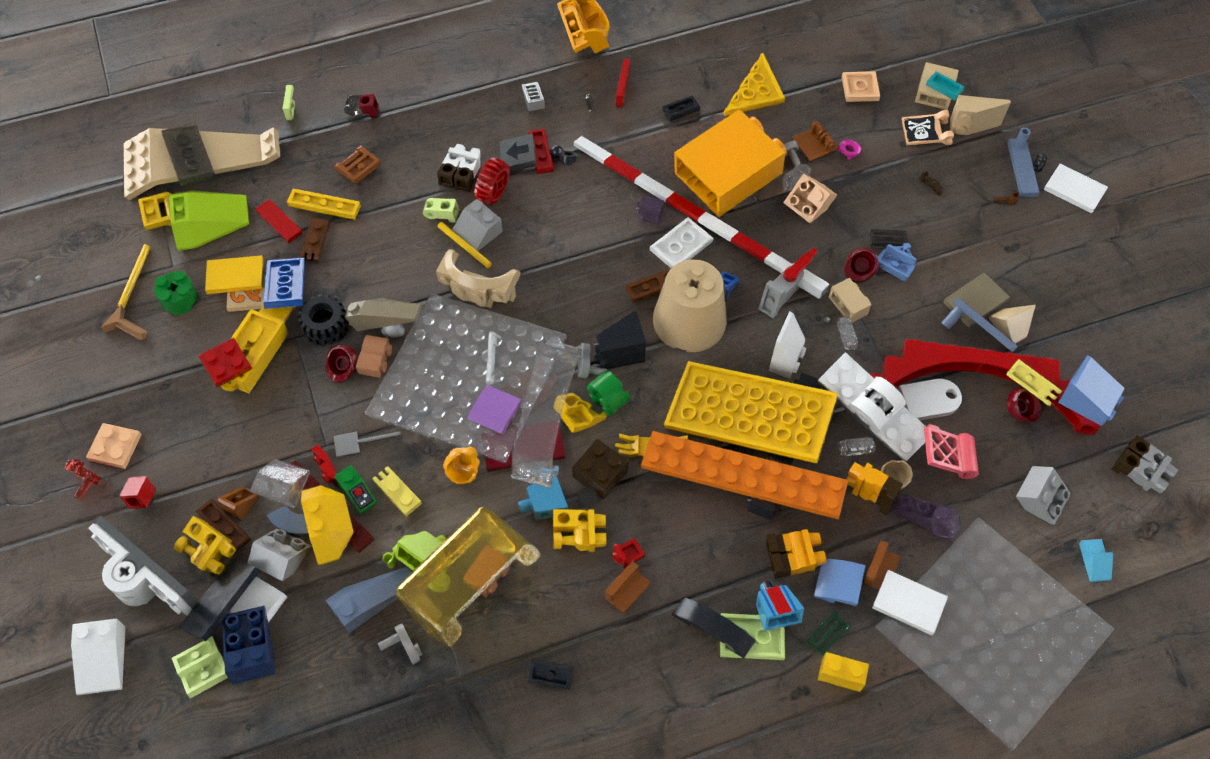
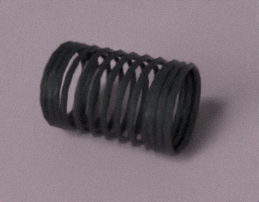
[1033,154,1047,171]

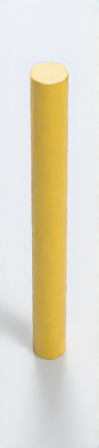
[438,222,492,268]
[118,244,151,308]

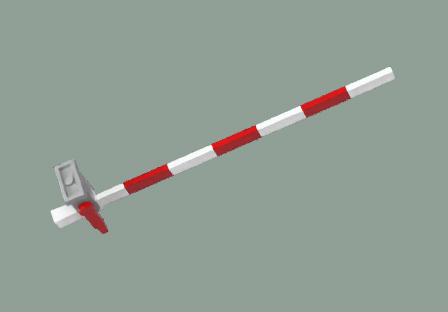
[573,136,829,318]

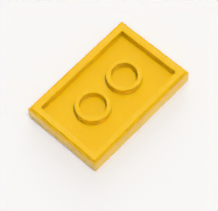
[205,255,264,294]

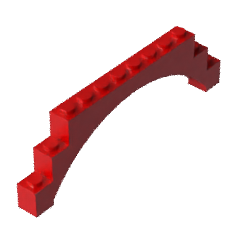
[869,339,1101,435]

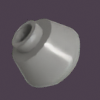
[381,324,405,339]

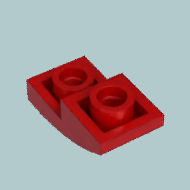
[311,444,338,487]

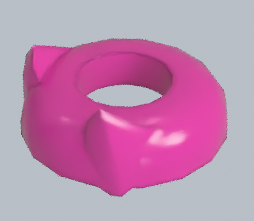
[838,139,861,160]

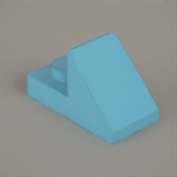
[1079,539,1113,582]

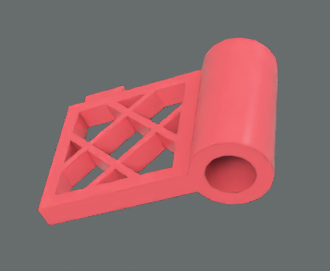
[924,424,979,479]

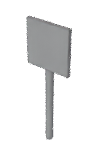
[333,431,401,457]

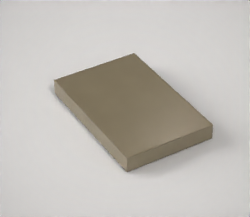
[943,273,1010,327]

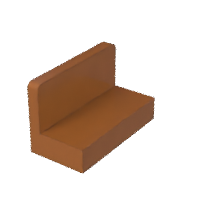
[863,540,900,590]
[605,561,650,613]

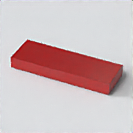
[616,59,630,108]
[528,129,554,174]
[255,199,303,244]

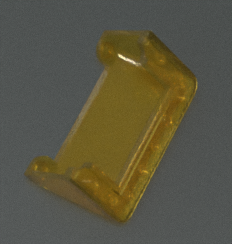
[396,508,541,647]

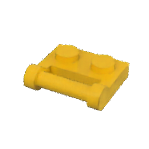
[138,192,171,231]

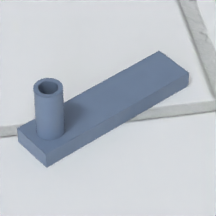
[1007,128,1039,197]
[941,297,1018,352]

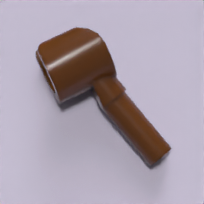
[993,191,1020,205]

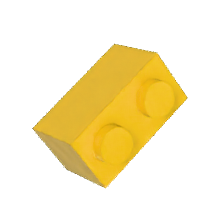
[818,652,869,692]

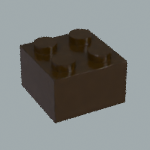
[572,439,629,499]

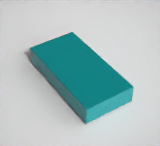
[926,71,965,101]

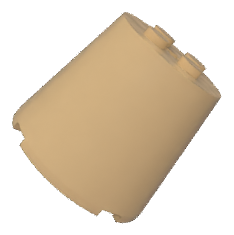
[653,260,727,352]

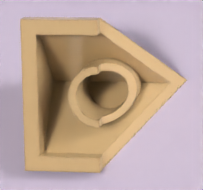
[989,305,1036,344]

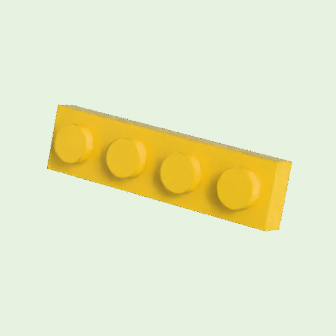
[287,189,361,220]

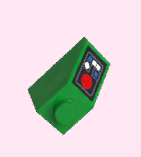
[334,465,377,515]

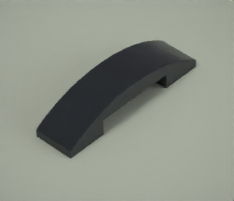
[672,597,755,659]

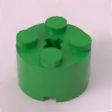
[154,271,198,315]
[586,370,631,417]

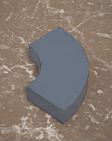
[267,506,309,536]

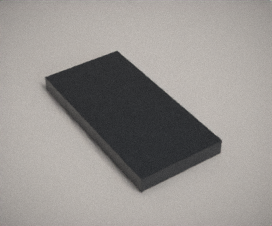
[179,558,260,642]

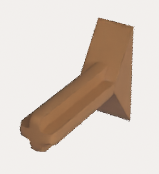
[101,305,148,340]

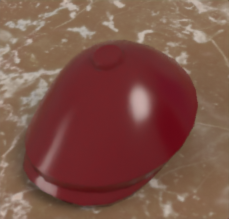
[844,247,880,283]
[325,345,357,383]
[1006,388,1041,422]

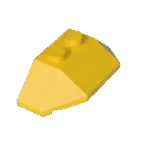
[301,485,354,566]

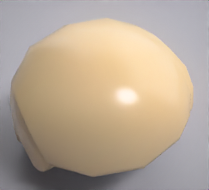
[881,460,913,489]

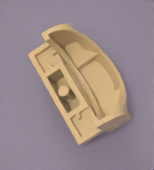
[436,249,521,308]

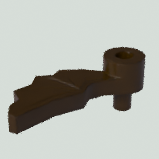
[919,171,942,196]

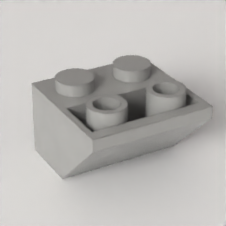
[1016,466,1071,525]
[248,529,311,581]

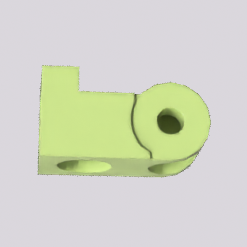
[423,198,459,223]

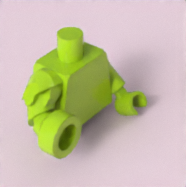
[383,531,452,594]

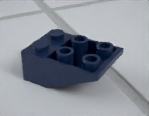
[222,605,276,684]

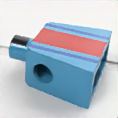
[756,581,804,631]

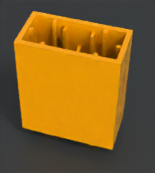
[674,109,787,217]

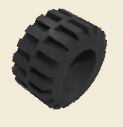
[297,294,349,346]

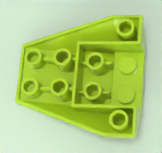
[169,190,249,251]

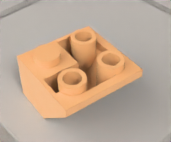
[783,173,837,223]

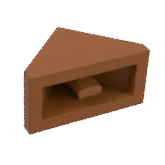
[218,486,259,521]

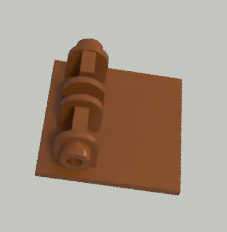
[792,121,839,162]

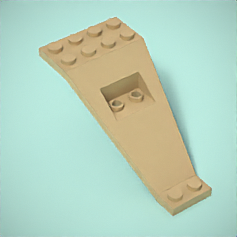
[124,127,280,200]

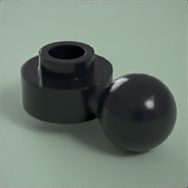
[550,145,577,165]

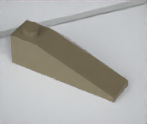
[344,298,422,332]

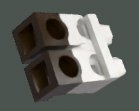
[437,144,481,192]

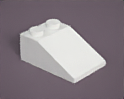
[769,311,807,379]
[71,619,125,695]

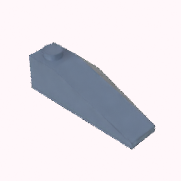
[325,567,419,633]

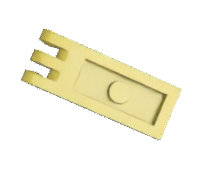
[1006,359,1062,406]
[372,466,422,517]

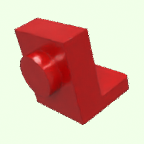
[612,538,645,569]

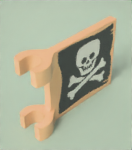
[902,110,954,146]

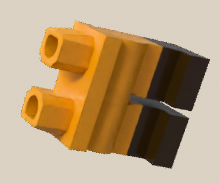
[846,462,903,515]
[766,529,826,579]

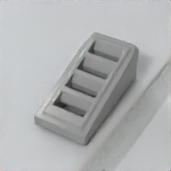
[521,82,545,111]

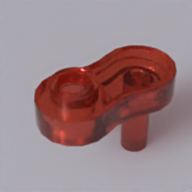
[63,458,102,500]

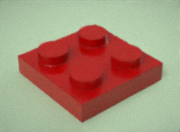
[198,337,252,388]

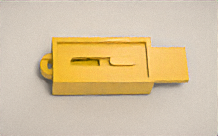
[221,305,296,394]

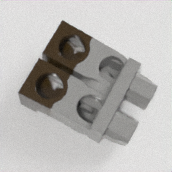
[1111,435,1178,493]

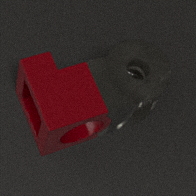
[344,94,379,117]

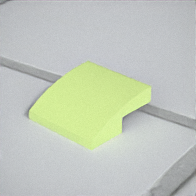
[172,636,228,699]

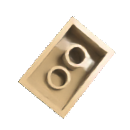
[950,95,1011,135]

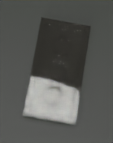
[161,123,216,186]

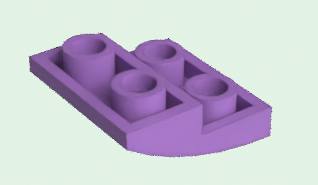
[467,385,522,435]

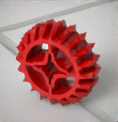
[474,158,510,206]

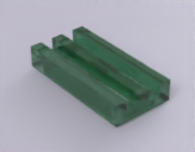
[806,611,851,656]

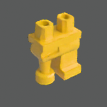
[553,509,606,552]
[174,516,236,575]

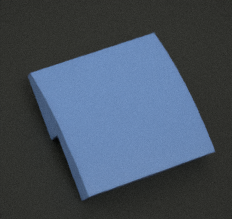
[813,559,865,606]

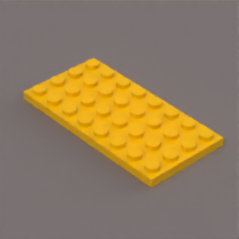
[664,361,838,464]

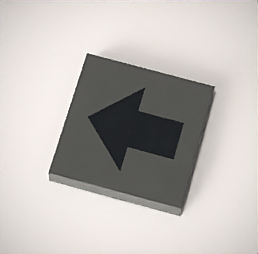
[500,134,537,170]

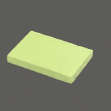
[720,613,785,660]

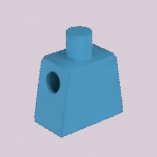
[518,473,568,520]

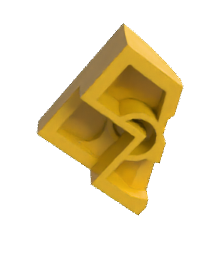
[553,393,607,433]

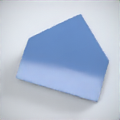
[878,243,916,282]

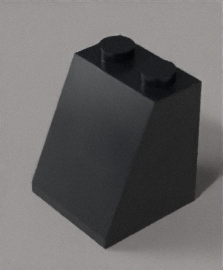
[594,311,646,370]

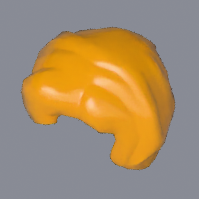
[443,446,480,484]

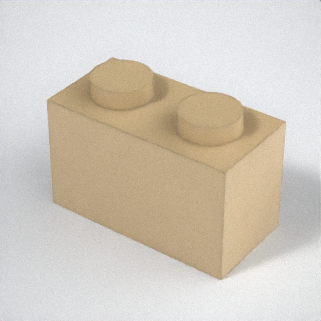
[829,278,871,324]

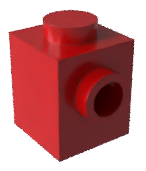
[119,476,156,509]

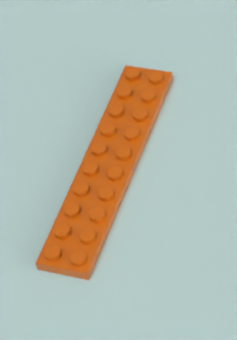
[641,431,848,519]

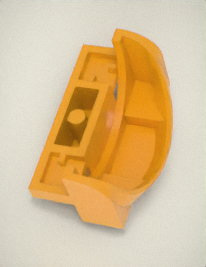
[557,0,610,54]

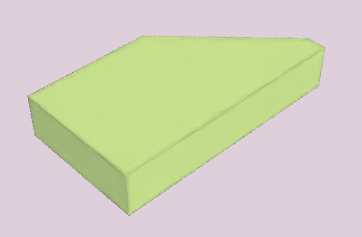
[283,85,295,120]

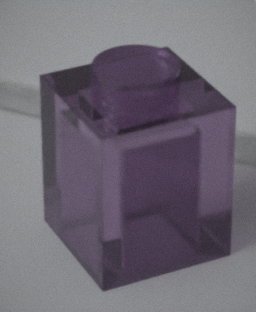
[636,195,664,224]

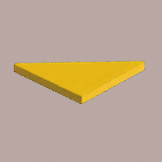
[724,53,785,116]

